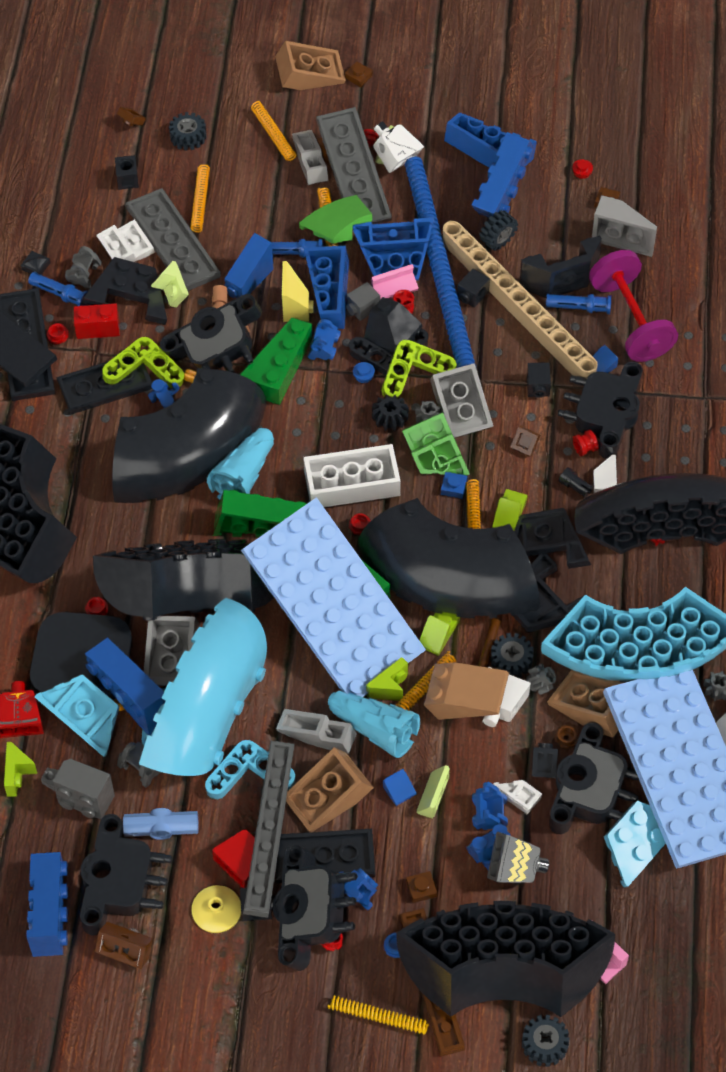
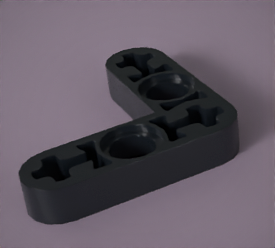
[349,328,428,378]

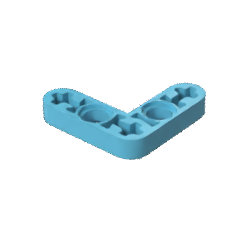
[205,740,295,799]

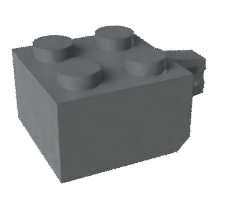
[41,759,115,819]

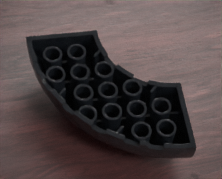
[112,368,266,503]
[0,424,77,583]
[575,473,726,554]
[356,498,540,618]
[93,539,274,620]
[396,901,615,1017]

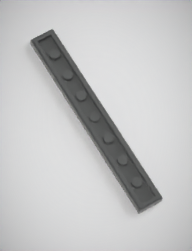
[243,741,294,918]

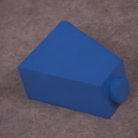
[224,233,273,298]

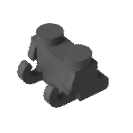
[65,246,102,289]
[117,742,160,788]

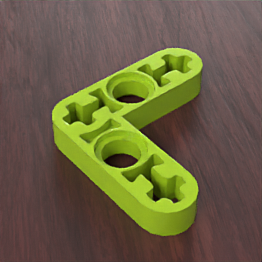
[102,337,184,388]
[381,340,457,398]

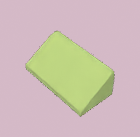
[417,765,450,819]

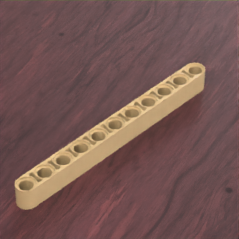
[443,221,597,378]

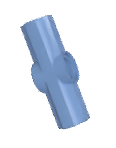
[123,808,199,840]

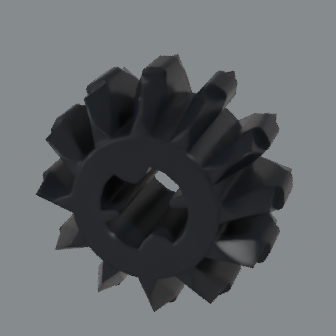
[372,394,409,432]

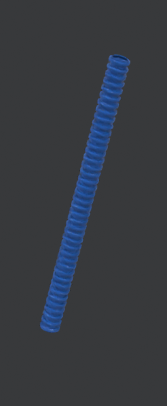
[405,156,476,368]

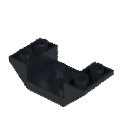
[519,236,602,298]

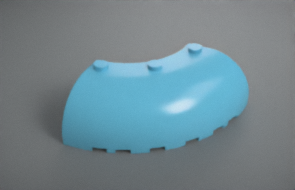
[541,587,726,682]
[139,598,267,776]

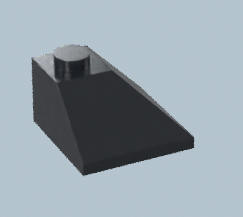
[364,297,423,353]

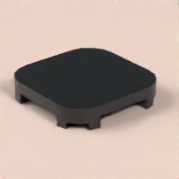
[30,612,133,701]

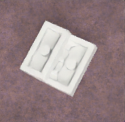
[97,219,155,262]

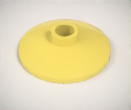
[192,885,241,933]

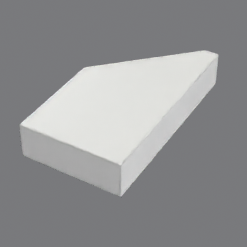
[593,455,617,493]
[493,780,542,814]

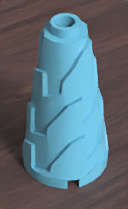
[207,428,274,499]
[328,691,420,758]

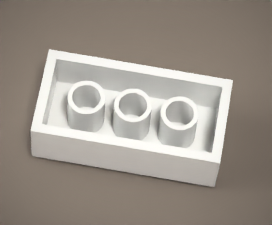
[304,444,401,507]

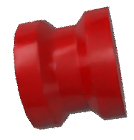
[393,289,414,314]
[572,430,599,457]

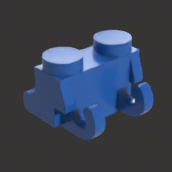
[308,319,341,361]
[148,379,180,408]
[472,782,508,830]
[466,824,511,870]
[339,868,378,910]

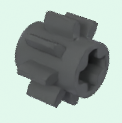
[415,401,441,423]
[526,664,556,695]
[703,671,726,701]

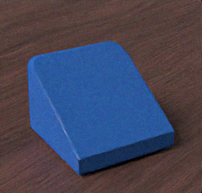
[593,345,618,373]
[383,769,417,806]

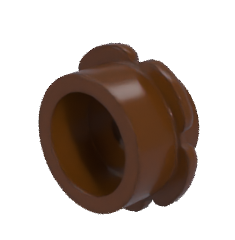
[554,726,578,749]

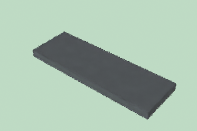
[316,107,392,224]
[125,188,221,291]

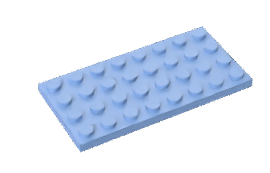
[241,497,426,697]
[603,670,726,869]

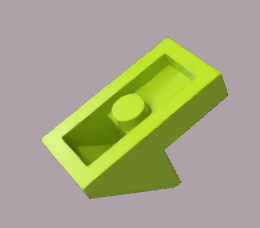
[492,489,528,531]
[419,612,460,656]
[366,657,408,701]
[4,742,37,797]

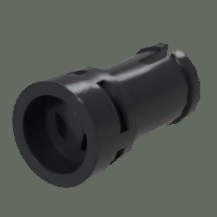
[558,467,593,498]

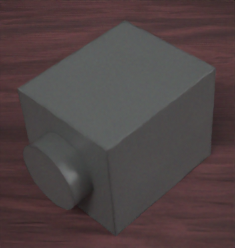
[346,282,380,321]

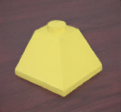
[282,261,313,322]

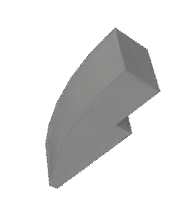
[292,130,328,185]
[276,709,357,754]

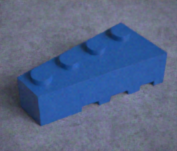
[444,113,537,168]
[471,132,534,218]
[304,246,349,329]
[85,637,166,735]
[26,852,68,957]

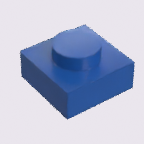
[441,472,468,499]

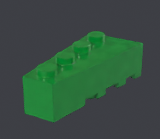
[240,318,312,405]
[213,490,306,538]

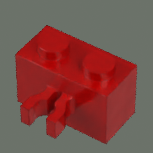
[74,303,120,339]

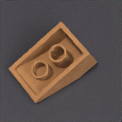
[275,41,346,90]
[424,662,509,720]
[547,670,624,737]
[286,747,374,832]

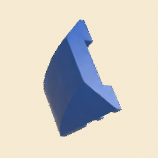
[353,218,435,281]

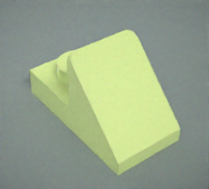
[151,261,189,308]

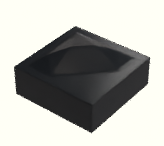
[20,251,50,275]

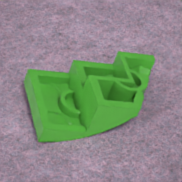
[299,195,372,243]
[402,412,470,475]

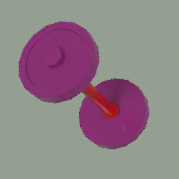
[589,250,678,362]

